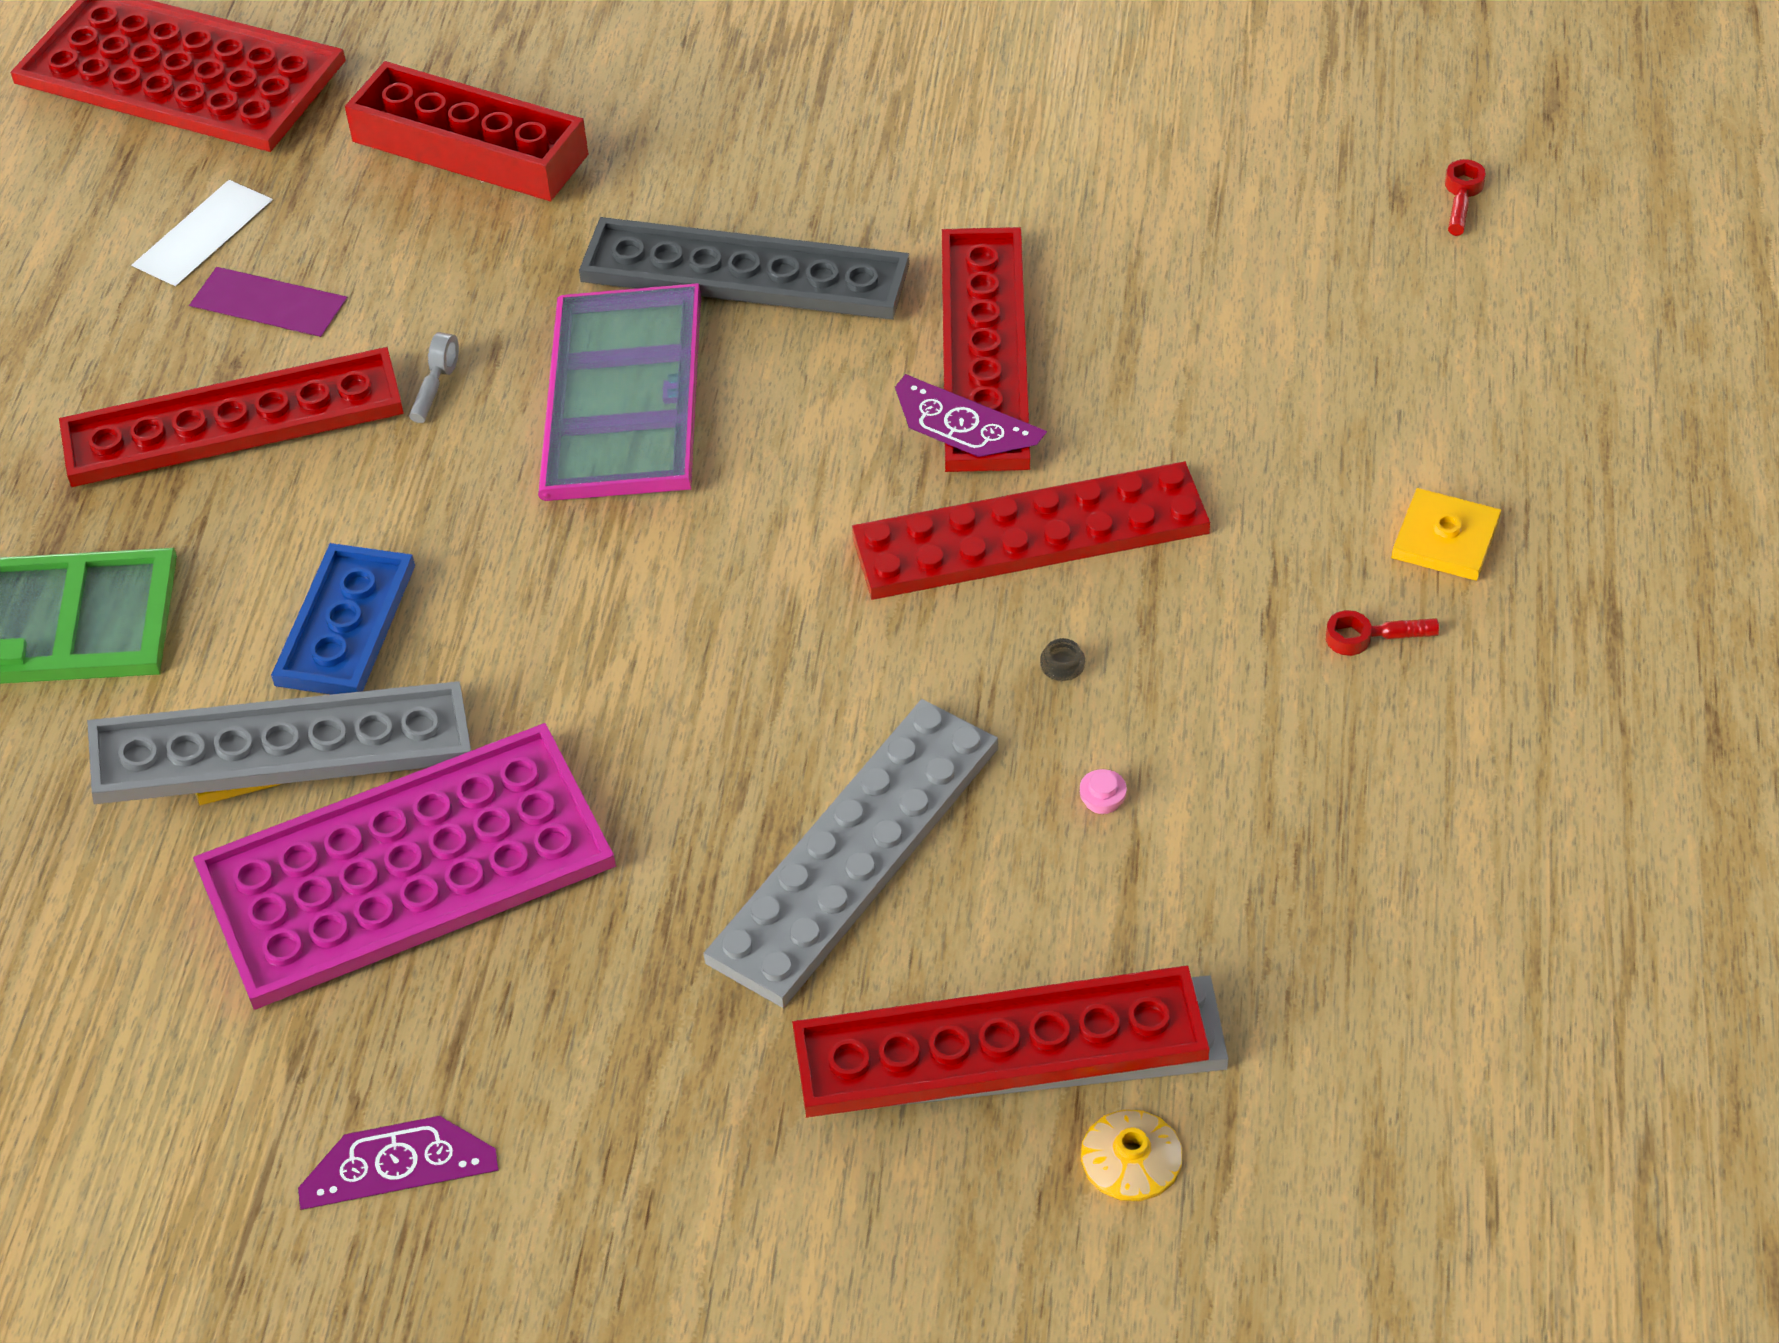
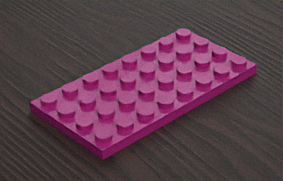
[193,723,616,1010]

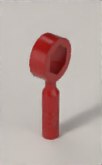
[1445,159,1486,236]
[1325,610,1439,656]

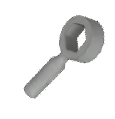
[409,332,459,423]

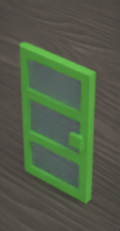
[0,548,177,684]

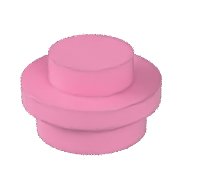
[1080,769,1127,814]

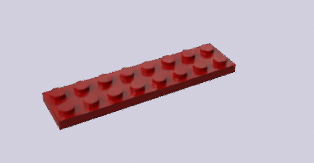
[942,227,1030,472]
[59,347,404,487]
[852,461,1210,600]
[792,965,1210,1118]

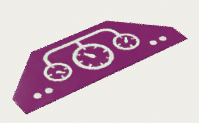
[895,374,1047,457]
[298,1116,499,1210]

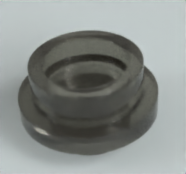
[1040,638,1085,681]

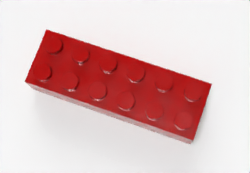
[345,61,589,202]

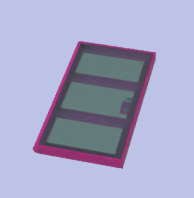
[538,283,701,501]

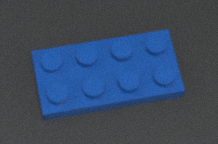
[271,543,415,695]

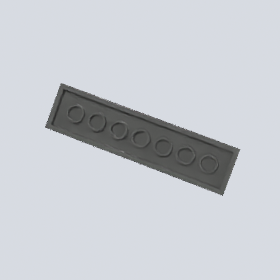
[579,217,910,320]

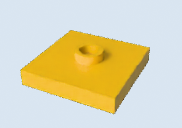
[1391,488,1501,581]

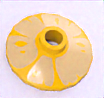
[1081,1110,1182,1201]

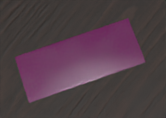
[188,266,347,337]

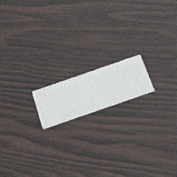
[131,180,273,286]

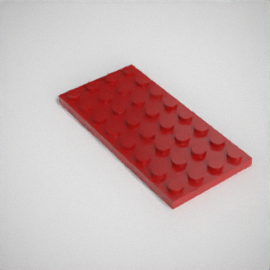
[10,0,346,152]

